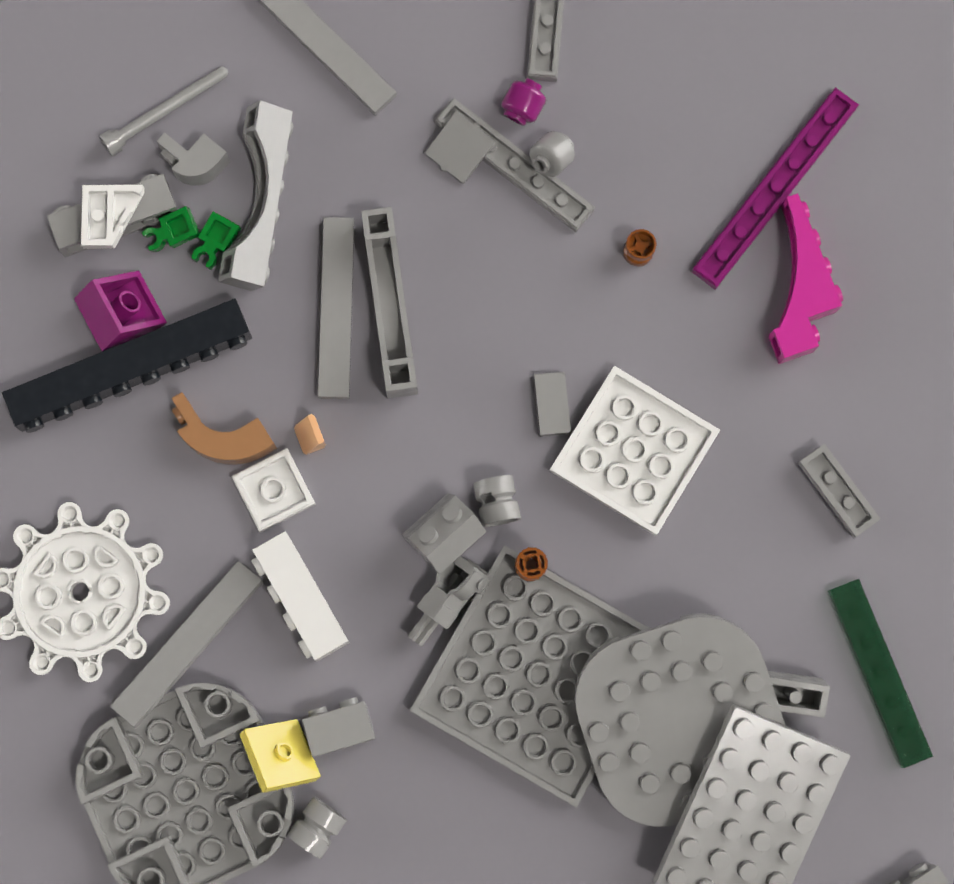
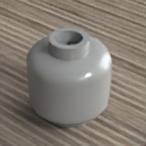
[530,131,575,177]

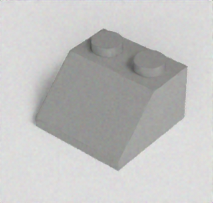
[402,493,486,574]

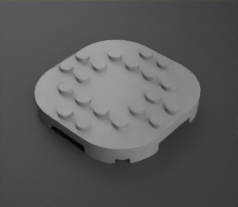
[575,613,785,827]
[76,683,294,884]

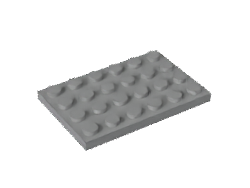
[652,704,851,884]

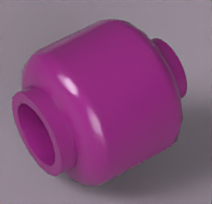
[501,78,546,126]

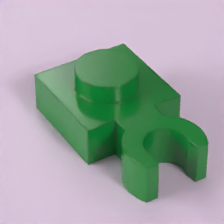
[142,206,200,252]
[192,211,241,270]

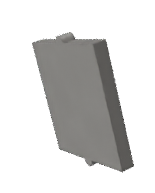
[425,110,496,184]

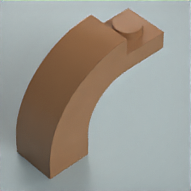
[171,392,277,465]

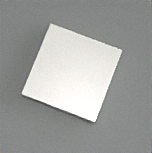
[231,448,316,533]

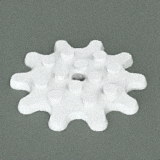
[0,502,170,682]

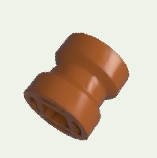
[623,229,657,267]
[515,547,548,582]

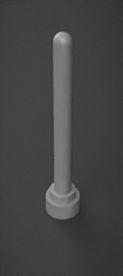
[99,67,228,157]

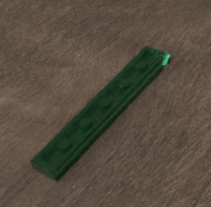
[828,579,933,768]

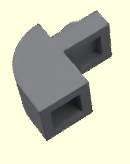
[157,132,230,185]

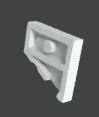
[81,185,145,249]

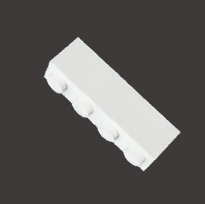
[251,531,350,662]

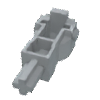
[408,556,490,647]

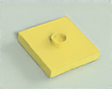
[239,719,321,793]

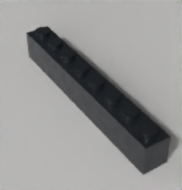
[2,298,253,433]

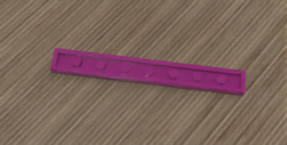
[691,87,859,290]

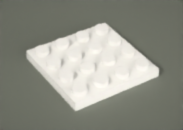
[549,366,720,536]

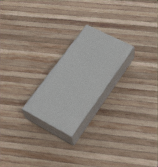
[534,372,571,437]

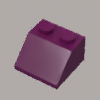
[74,271,167,352]

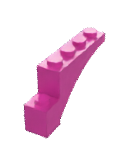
[768,193,843,364]

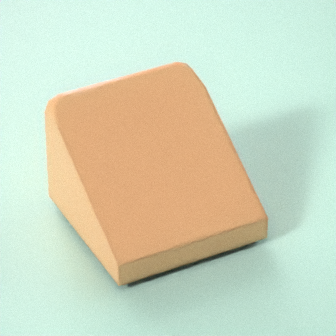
[294,414,326,455]

